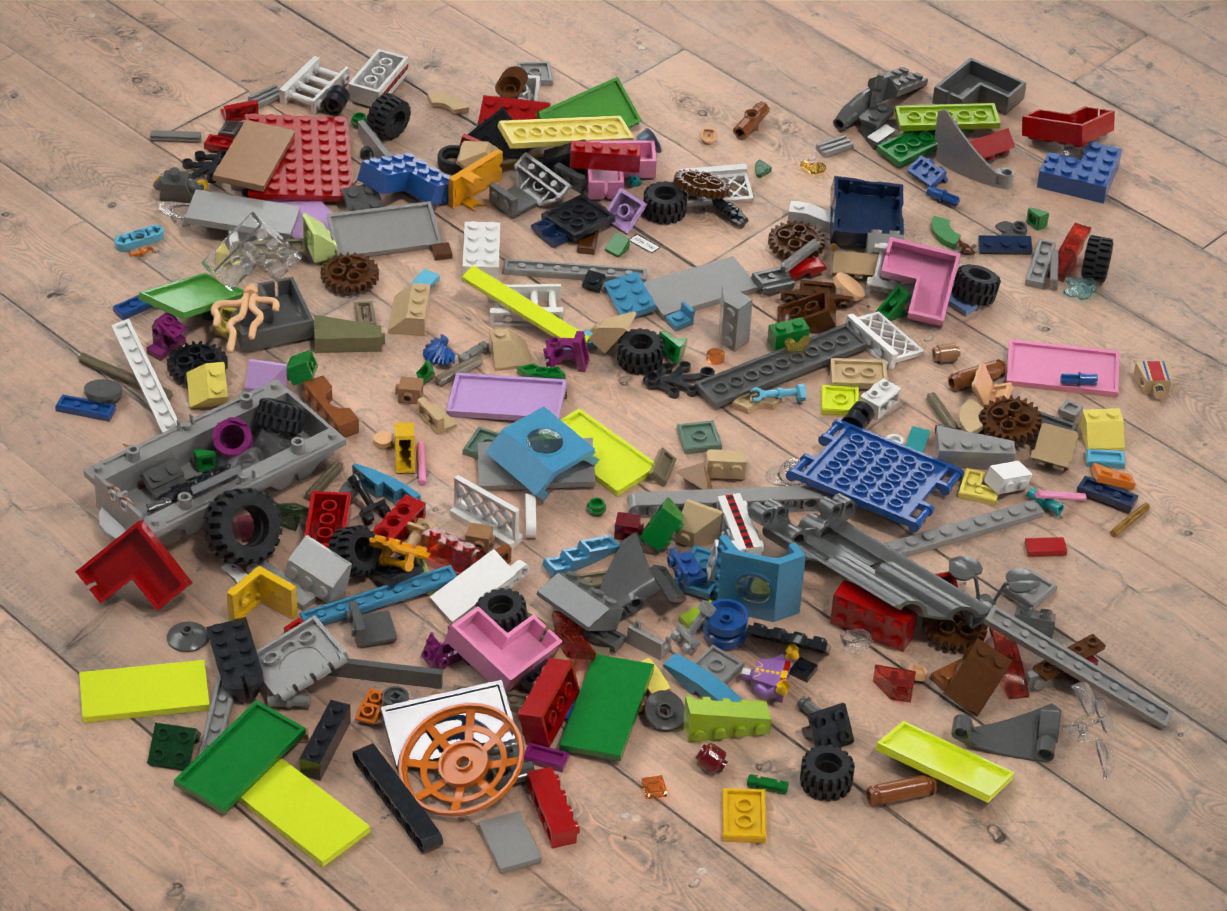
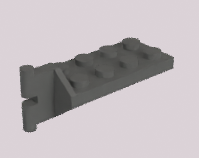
[867,67,928,107]

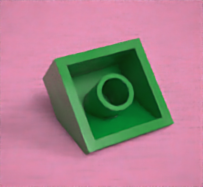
[640,497,684,552]

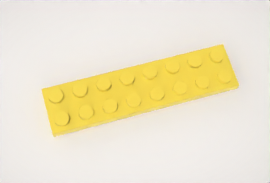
[498,116,634,149]

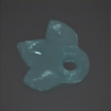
[1063,277,1097,300]

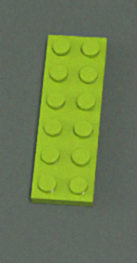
[894,103,1001,132]

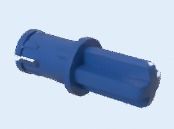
[926,185,960,206]
[1060,372,1098,386]

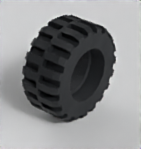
[203,488,283,565]

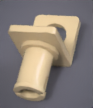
[406,518,437,549]

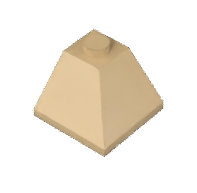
[456,141,498,169]
[588,311,637,353]
[489,328,532,371]
[675,499,723,548]

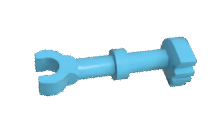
[750,384,807,403]

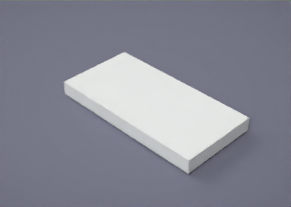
[430,549,518,624]

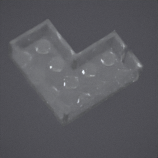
[201,211,302,291]

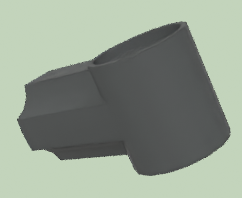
[493,761,535,791]

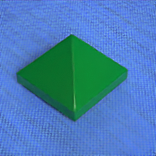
[416,360,435,386]

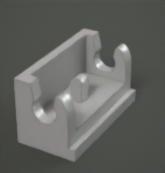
[627,620,672,660]

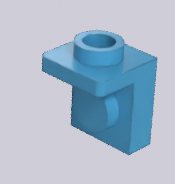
[665,301,695,332]

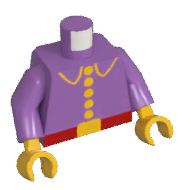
[741,644,799,703]

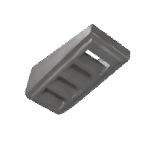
[218,120,243,138]

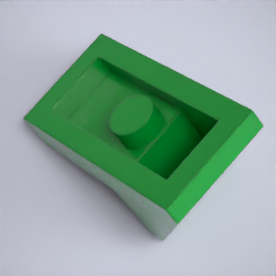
[876,284,912,321]
[659,331,687,363]

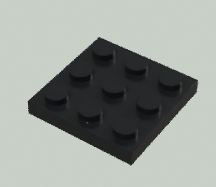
[541,194,616,241]
[164,463,242,500]

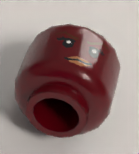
[695,743,728,774]

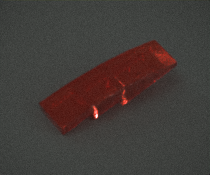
[1047,222,1091,283]
[989,627,1029,700]

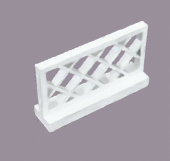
[678,164,754,207]
[845,312,924,370]
[450,475,523,549]

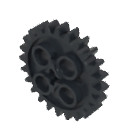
[167,341,228,386]

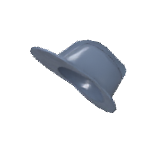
[637,128,662,153]

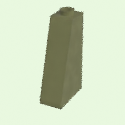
[314,315,385,353]

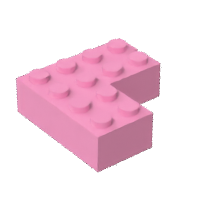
[586,141,657,200]
[881,237,961,327]
[444,606,563,693]

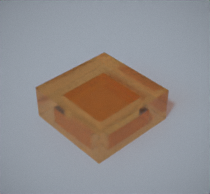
[641,775,667,799]

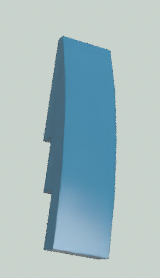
[352,463,421,504]
[542,535,620,577]
[662,653,742,702]

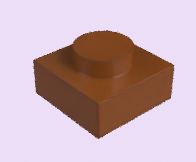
[495,543,512,564]

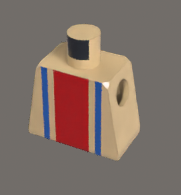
[1133,361,1172,399]

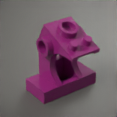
[146,312,187,361]
[543,331,590,372]
[421,625,471,669]

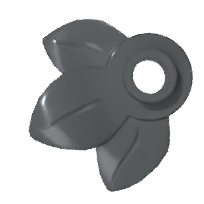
[995,221,1027,236]

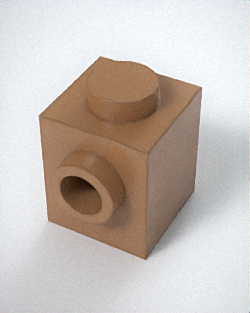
[395,376,423,404]
[465,522,496,554]

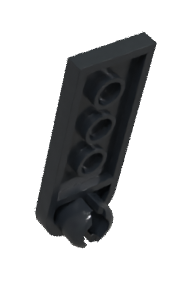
[206,617,264,703]

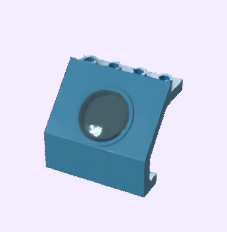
[485,406,599,500]
[713,534,806,622]

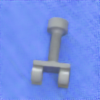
[670,600,716,656]

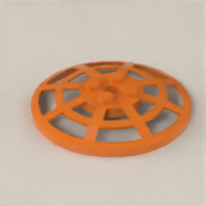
[399,703,524,817]

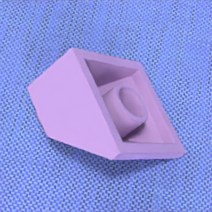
[607,188,647,234]
[245,359,288,392]

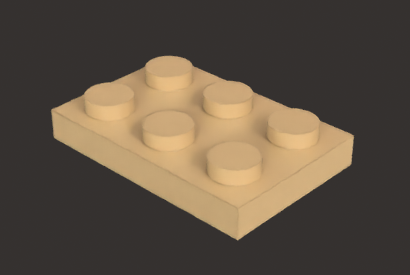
[830,358,888,389]

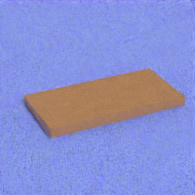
[213,120,295,192]

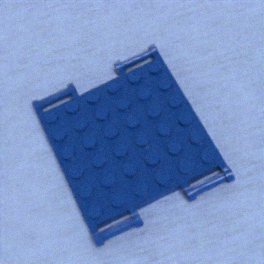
[786,419,964,532]

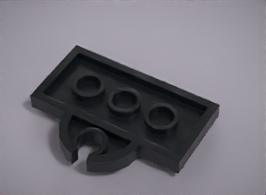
[746,622,831,654]

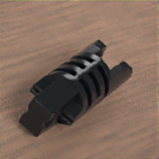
[712,198,749,228]

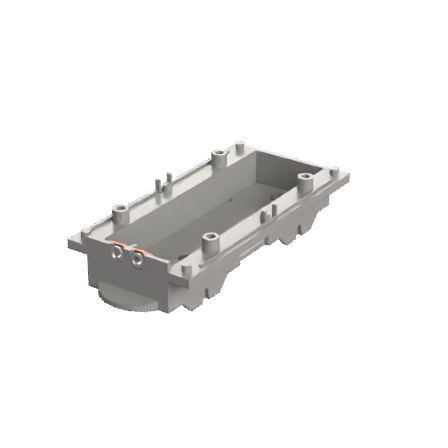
[84,379,346,546]

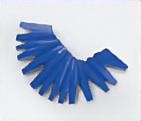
[423,334,455,365]

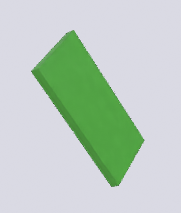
[535,77,642,147]
[138,273,244,319]

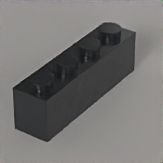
[300,700,351,781]

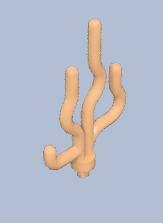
[211,283,280,353]

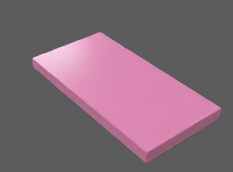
[1006,339,1120,397]

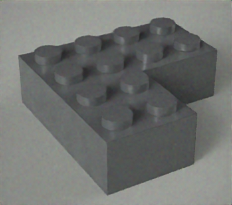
[932,58,1027,114]
[232,276,314,352]

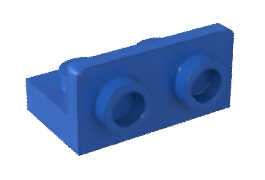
[907,155,948,187]
[667,547,706,588]

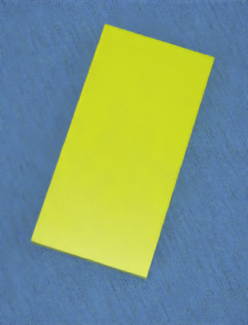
[538,408,654,497]
[79,660,210,723]
[875,721,1015,803]
[238,758,371,867]

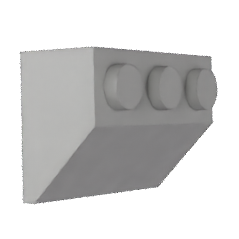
[719,283,753,352]
[285,535,352,604]

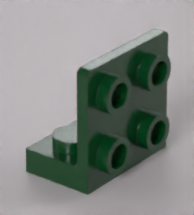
[147,722,201,770]

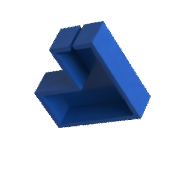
[1037,141,1122,204]
[357,152,451,205]

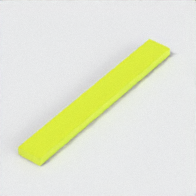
[462,265,590,344]

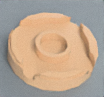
[833,272,865,301]

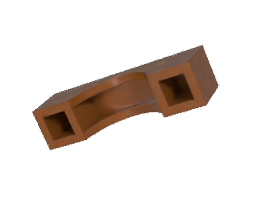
[302,375,359,438]

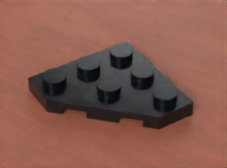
[467,107,534,158]

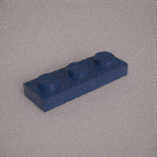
[978,235,1032,255]
[1077,476,1139,512]

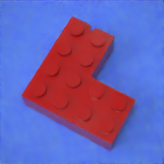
[1022,106,1115,147]
[75,520,193,610]

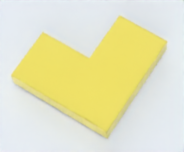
[958,468,999,506]

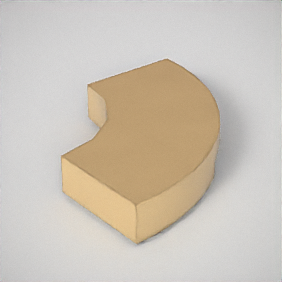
[428,92,469,115]
[731,393,782,414]
[959,398,984,433]

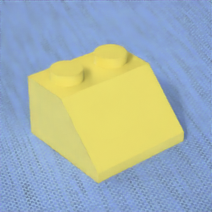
[187,362,228,409]
[1080,408,1125,451]

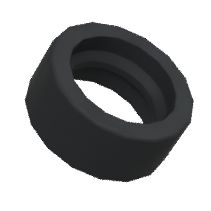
[437,145,463,175]

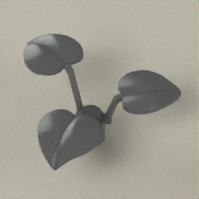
[949,556,1041,629]

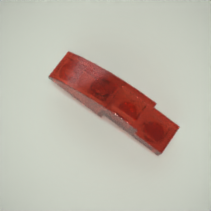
[552,611,596,661]

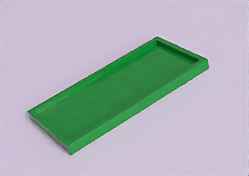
[559,654,654,761]
[174,700,306,814]

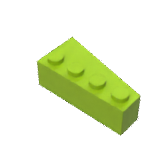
[683,695,771,742]

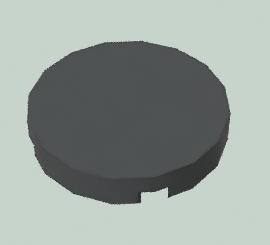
[84,379,122,403]

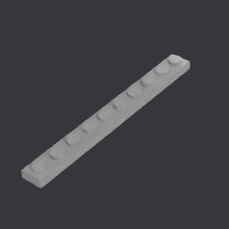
[871,499,1044,567]
[983,605,1174,730]

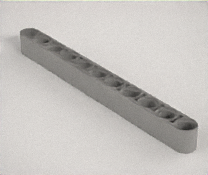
[627,485,834,518]

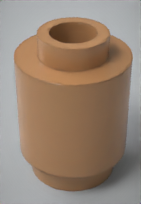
[932,343,960,363]

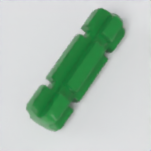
[747,774,789,794]

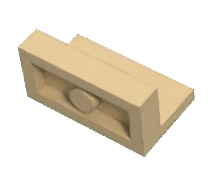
[417,397,457,435]

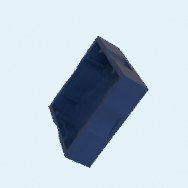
[830,176,904,248]

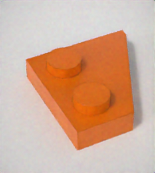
[1091,463,1136,490]

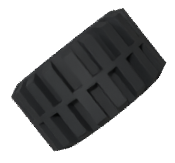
[367,93,411,140]
[643,181,687,225]
[1081,235,1114,282]
[952,264,1001,306]
[617,328,664,375]
[254,398,307,434]
[328,525,380,577]
[475,588,528,633]
[800,745,855,801]

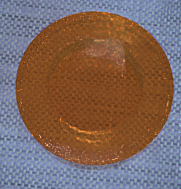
[706,348,725,365]

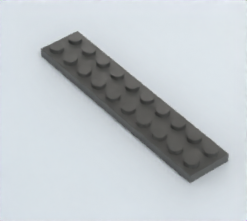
[694,323,868,409]

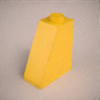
[395,422,415,473]

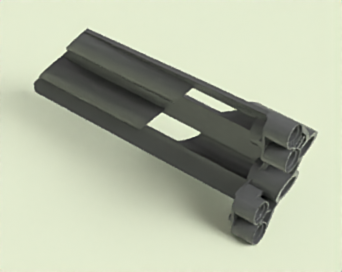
[748,493,990,620]

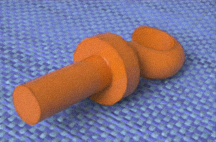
[129,246,155,257]

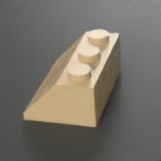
[832,251,883,279]
[388,283,430,336]

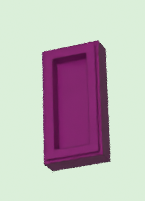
[524,742,569,773]

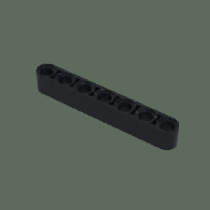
[352,743,443,853]

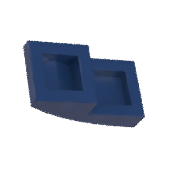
[531,219,568,248]

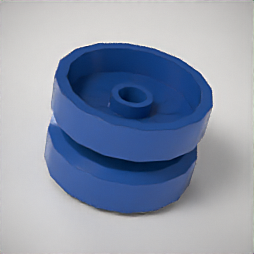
[702,599,749,650]

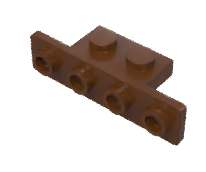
[780,280,853,308]
[1033,634,1106,681]

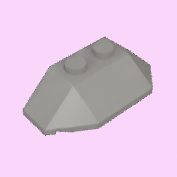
[514,152,572,207]

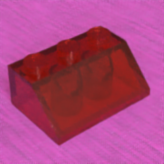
[420,526,486,573]

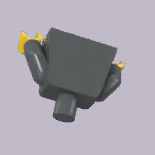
[153,167,208,203]

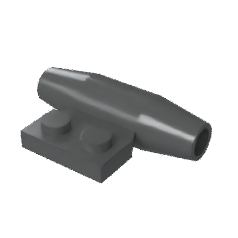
[833,88,894,130]

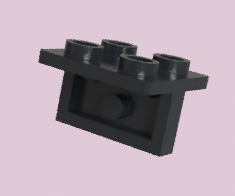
[802,703,854,748]

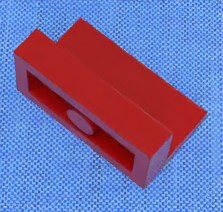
[220,100,259,122]

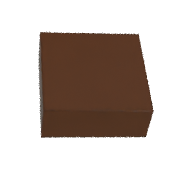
[431,242,452,261]

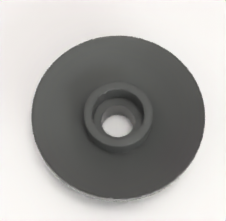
[167,621,208,652]
[645,690,685,730]

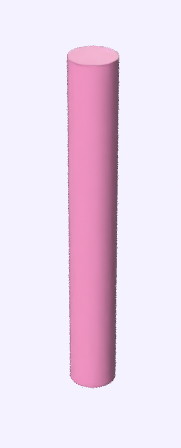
[417,441,426,486]
[1035,490,1086,501]

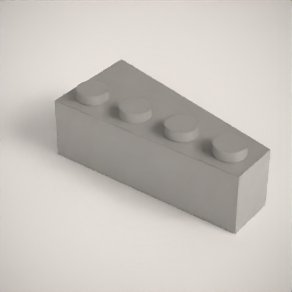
[935,426,1016,470]

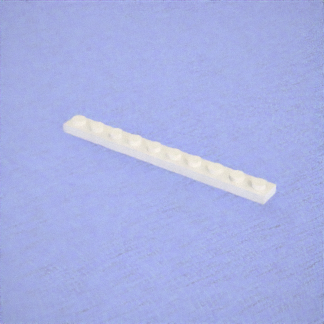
[111,319,178,433]

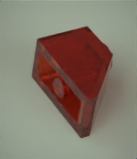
[873,664,916,703]

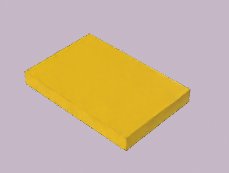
[722,788,766,843]

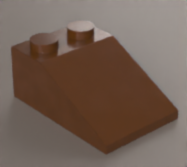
[777,289,836,333]
[943,638,1012,716]

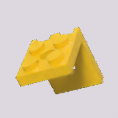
[227,566,298,621]

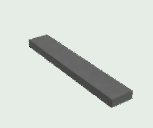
[327,658,443,689]

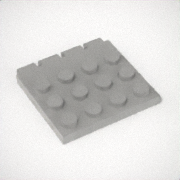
[256,615,349,702]

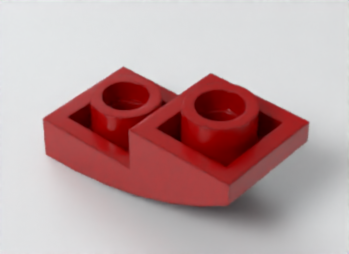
[788,257,827,280]

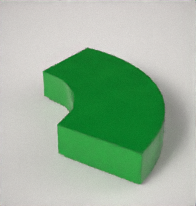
[931,216,961,249]
[517,363,566,379]

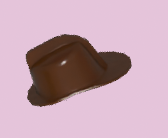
[495,66,528,99]

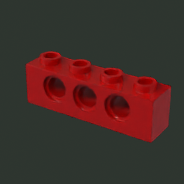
[373,494,426,557]

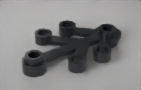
[182,150,227,184]
[643,361,715,399]

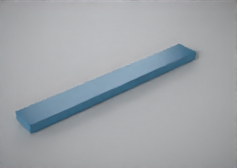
[299,565,457,625]

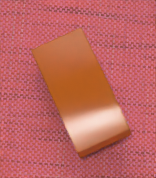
[355,688,383,725]

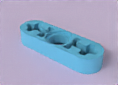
[114,225,164,252]

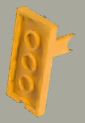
[448,149,503,212]

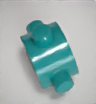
[627,175,642,187]

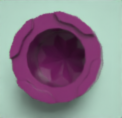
[212,417,253,461]

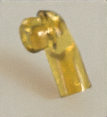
[800,159,827,174]
[785,335,811,351]

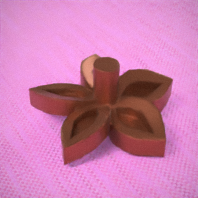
[958,239,976,255]

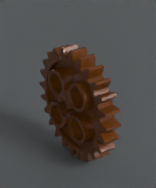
[673,169,730,199]
[768,220,826,260]
[320,252,379,295]
[980,395,1042,445]
[922,610,988,654]

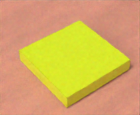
[821,385,859,416]

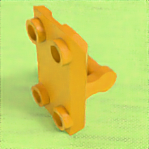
[369,535,431,572]

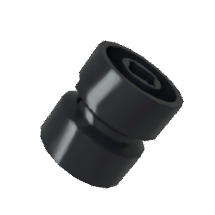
[321,85,350,116]
[842,401,874,429]

